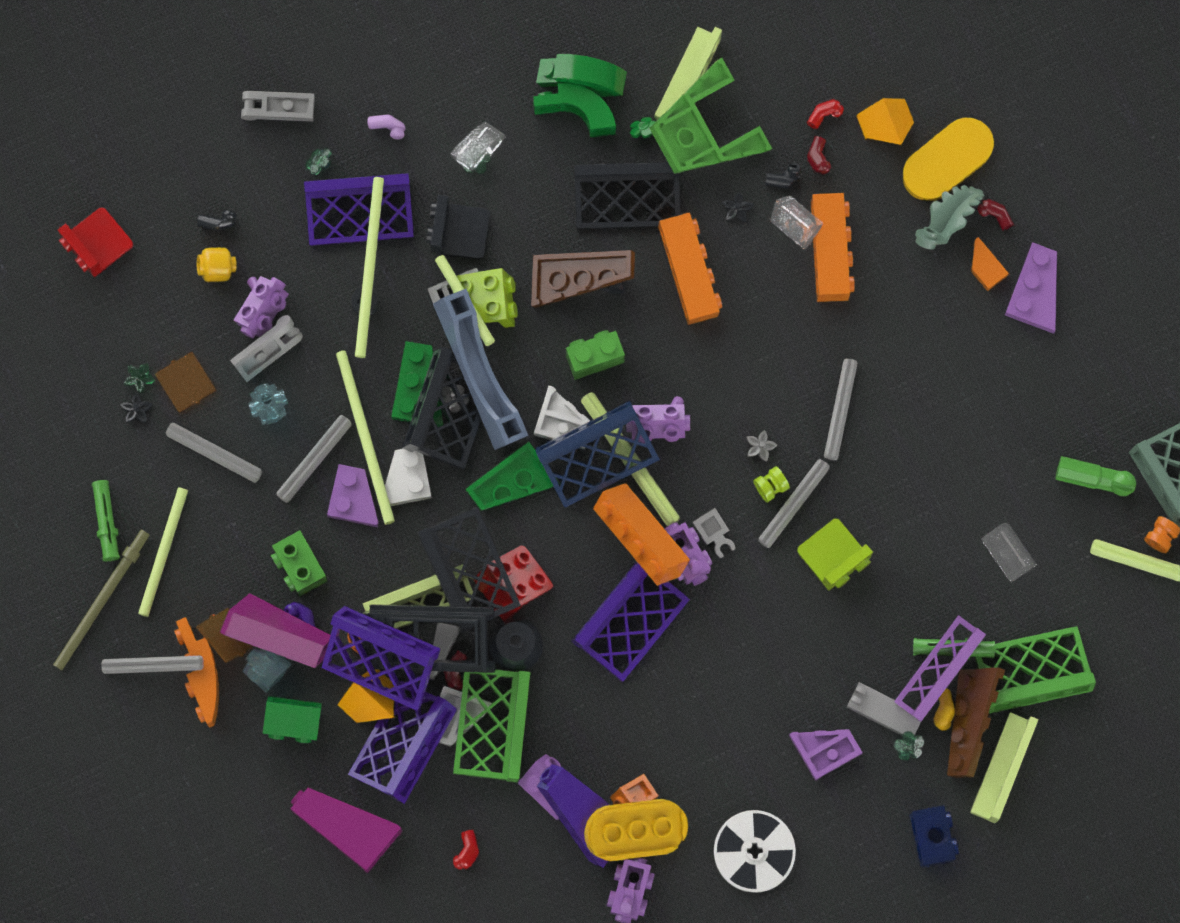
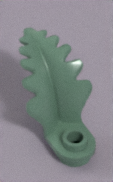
[915,185,985,250]

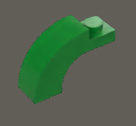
[536,54,627,97]
[533,83,616,138]

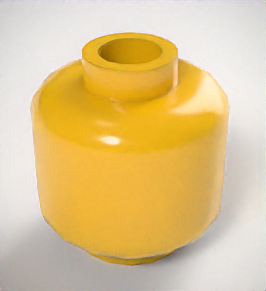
[197,248,236,282]

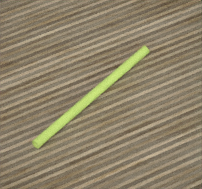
[355,177,384,358]
[336,351,395,525]

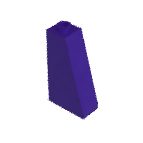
[537,764,610,868]

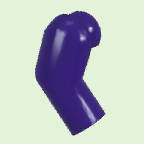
[284,602,316,627]

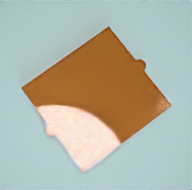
[155,352,216,413]
[196,608,254,663]

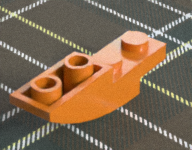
[174,617,219,728]

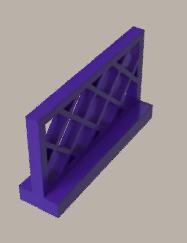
[304,173,414,246]
[571,562,690,682]
[322,606,440,711]
[348,681,457,804]

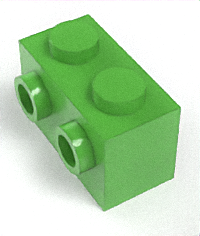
[566,330,625,380]
[271,530,327,597]

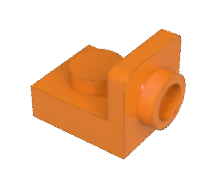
[610,774,659,805]

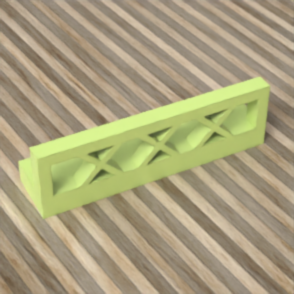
[654,27,722,120]
[363,564,473,629]
[970,713,1038,823]

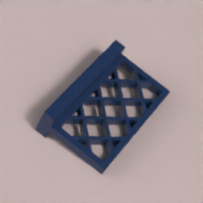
[535,401,660,507]

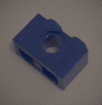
[910,805,959,868]

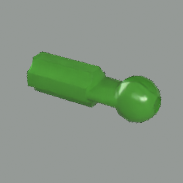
[1055,456,1136,496]

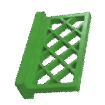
[975,626,1096,714]
[453,670,530,783]

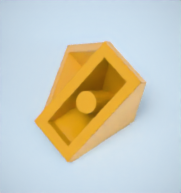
[856,98,914,145]
[338,669,394,723]

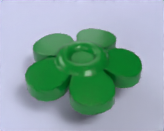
[630,117,656,138]

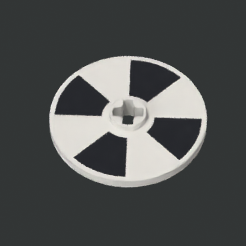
[714,810,796,893]

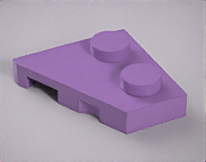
[327,464,379,527]
[789,729,862,780]

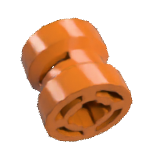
[1144,516,1180,553]

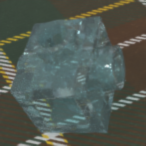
[248,384,288,425]
[242,647,292,693]

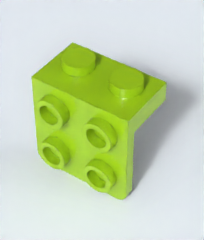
[453,268,518,328]
[797,519,873,591]

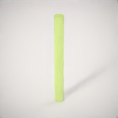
[435,255,495,346]

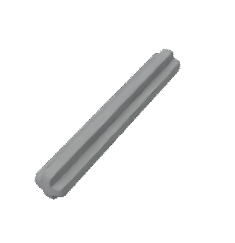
[824,359,858,460]
[277,415,351,503]
[166,423,262,483]
[758,459,830,548]
[101,656,204,674]

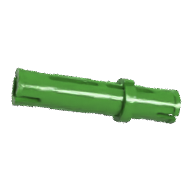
[92,480,120,562]
[913,638,995,660]

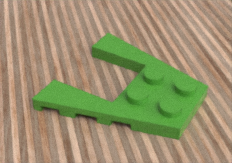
[649,58,772,174]

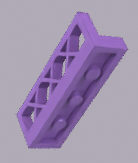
[894,615,986,722]

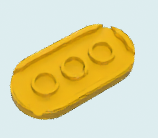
[903,118,994,201]
[584,799,688,861]

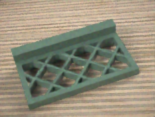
[1129,423,1180,536]

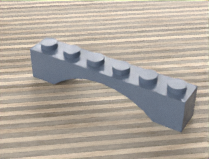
[433,289,528,450]

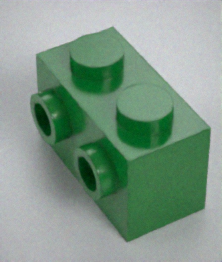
[263,696,322,743]

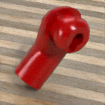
[807,99,844,129]
[453,830,479,870]

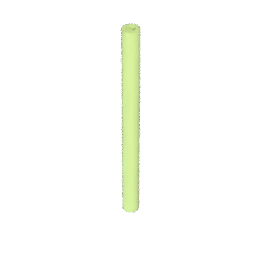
[138,488,188,617]

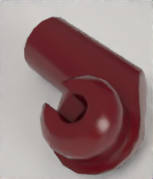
[807,136,831,174]
[977,199,1014,231]
[444,650,468,691]

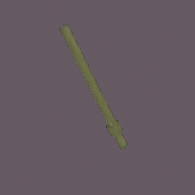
[53,530,150,670]

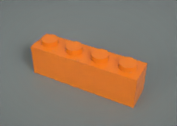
[811,193,855,302]
[658,212,722,325]
[593,483,690,586]

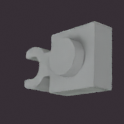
[692,508,735,558]

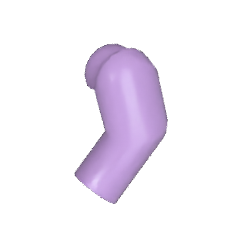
[368,115,406,140]

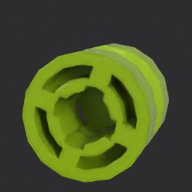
[753,466,790,502]

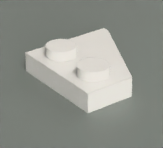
[385,449,432,506]

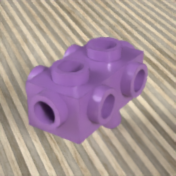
[233,276,288,339]
[626,396,690,442]
[665,522,712,586]
[607,858,655,923]

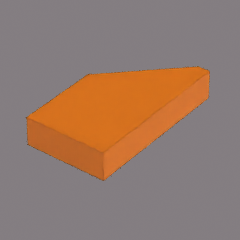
[971,237,1009,291]

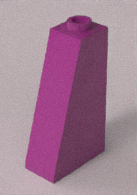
[220,593,331,668]
[290,788,402,873]

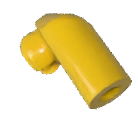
[934,689,955,731]

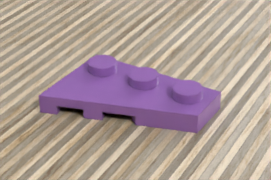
[1005,242,1057,334]

